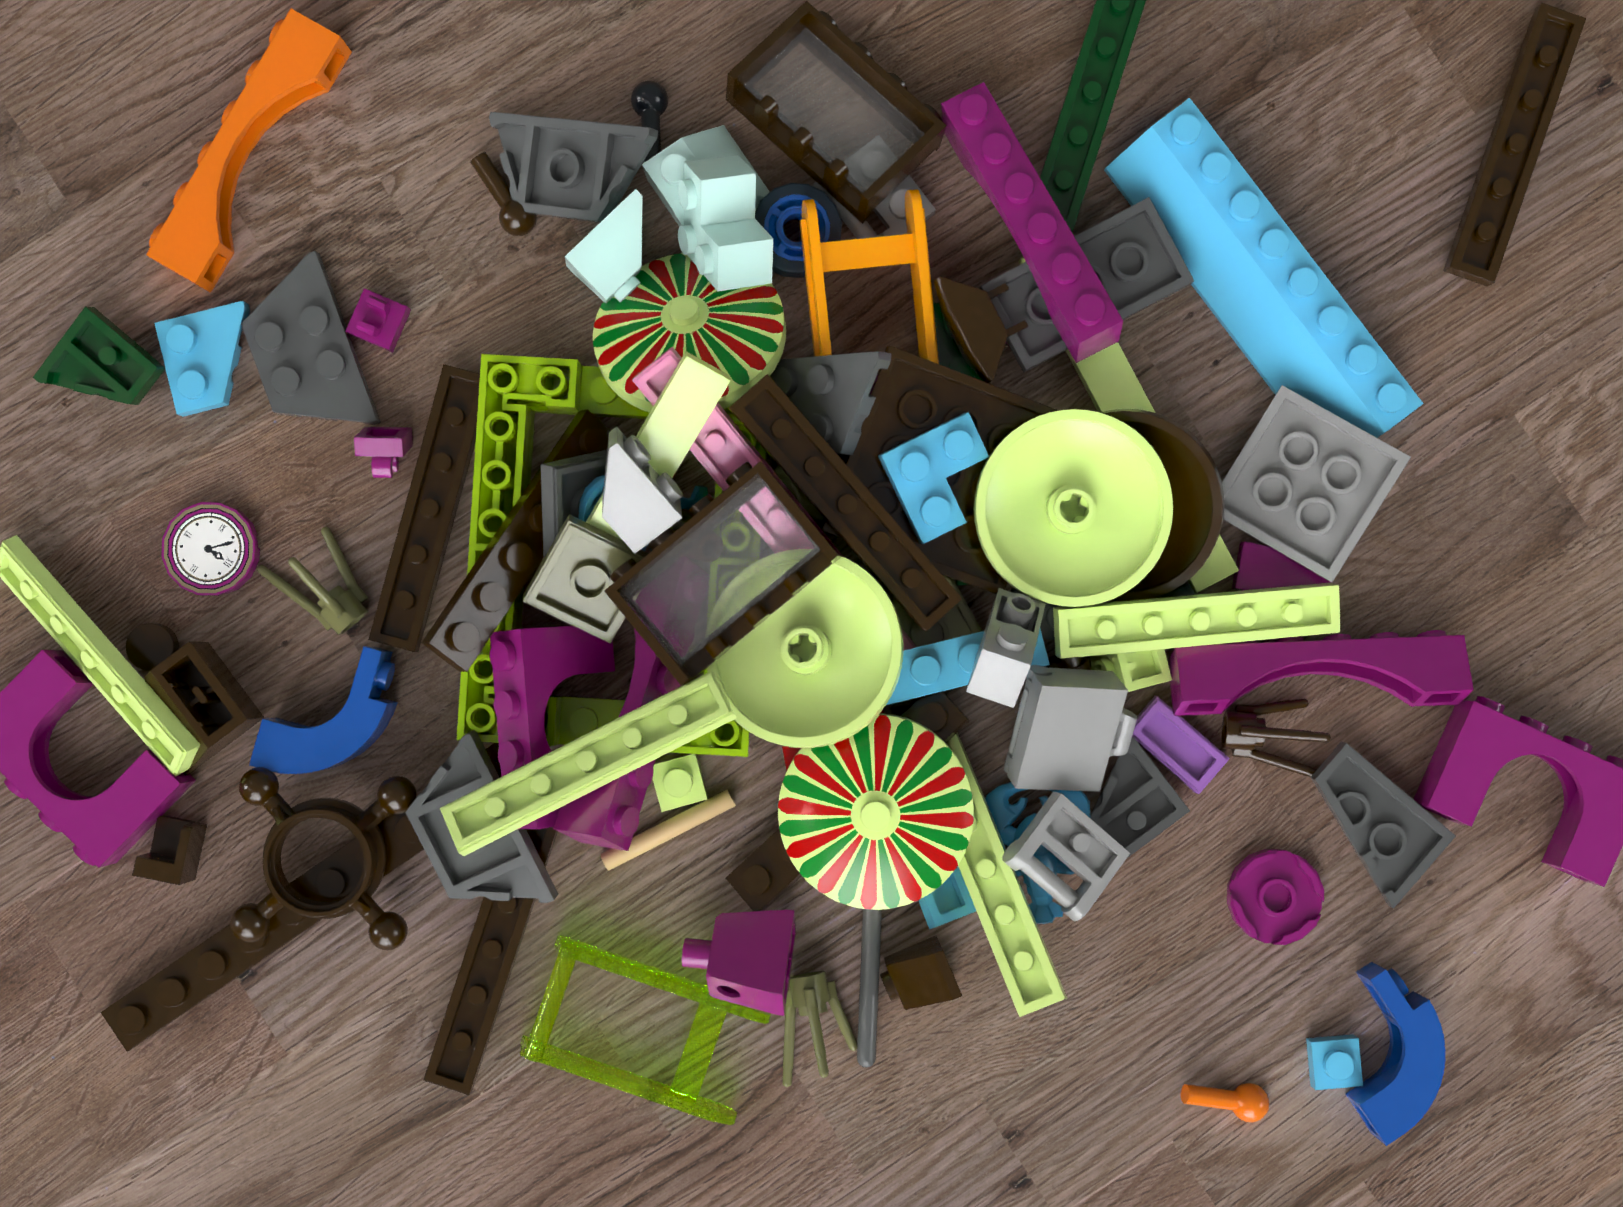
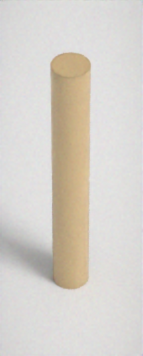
[600,789,736,871]

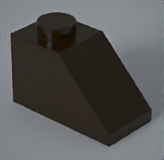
[880,935,962,1010]

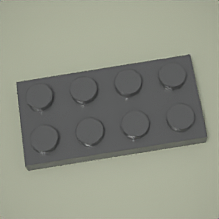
[979,197,1194,373]

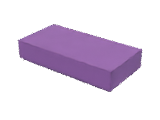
[1132,696,1230,795]

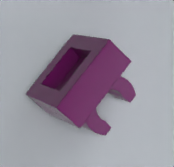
[345,288,411,353]
[354,427,413,478]

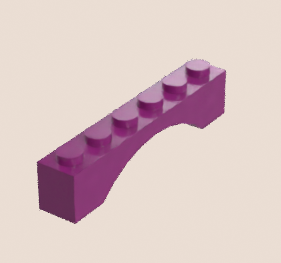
[941,82,1123,363]
[553,556,710,851]
[1168,630,1474,716]

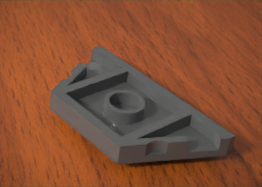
[489,112,658,223]
[241,251,381,425]
[766,351,891,456]
[405,730,558,903]

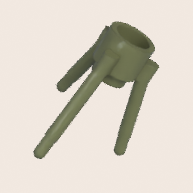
[257,527,369,635]
[783,971,857,1087]

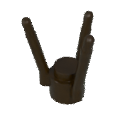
[1221,699,1331,777]

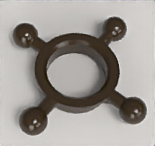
[230,767,417,951]

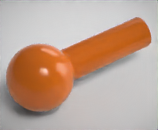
[1181,1083,1269,1122]

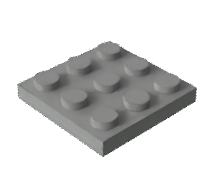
[1222,385,1411,583]

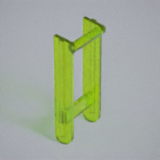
[520,935,772,1125]

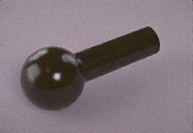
[470,152,537,236]

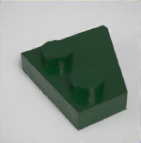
[33,306,165,405]

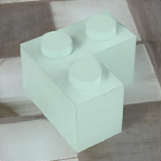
[678,155,773,292]

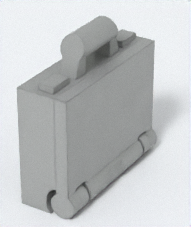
[1003,665,1138,792]

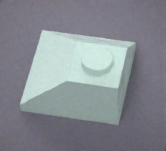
[642,125,769,226]
[565,189,643,303]

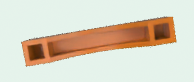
[146,8,352,293]

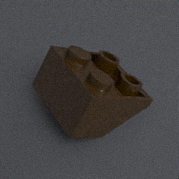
[144,641,265,776]

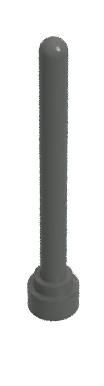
[857,909,882,1068]

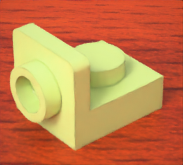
[1089,649,1172,692]

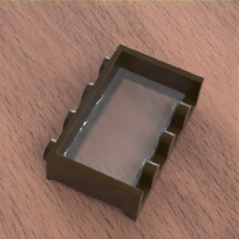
[726,1,947,224]
[604,461,841,685]

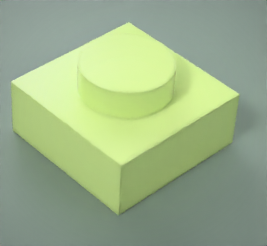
[652,754,708,812]

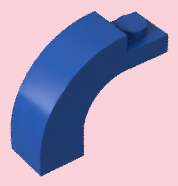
[249,646,398,774]
[1346,962,1446,1146]

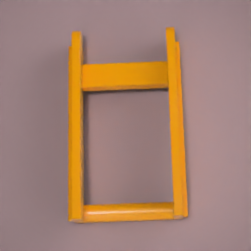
[800,189,939,364]

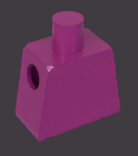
[682,909,796,1016]

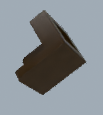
[132,815,207,885]

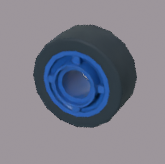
[755,183,842,278]

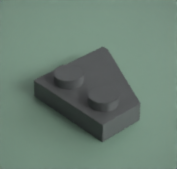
[1090,737,1190,858]

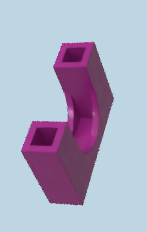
[490,626,615,830]
[0,650,196,868]
[1413,696,1623,887]

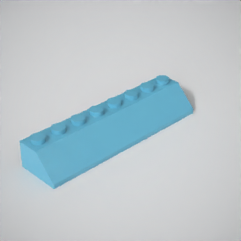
[1104,98,1424,438]

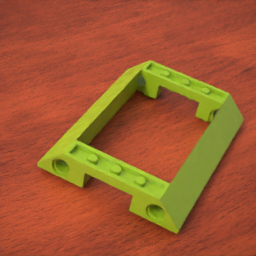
[457,354,766,757]

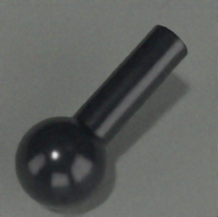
[631,80,668,163]

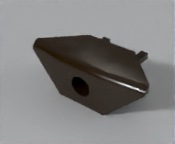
[934,276,1028,383]

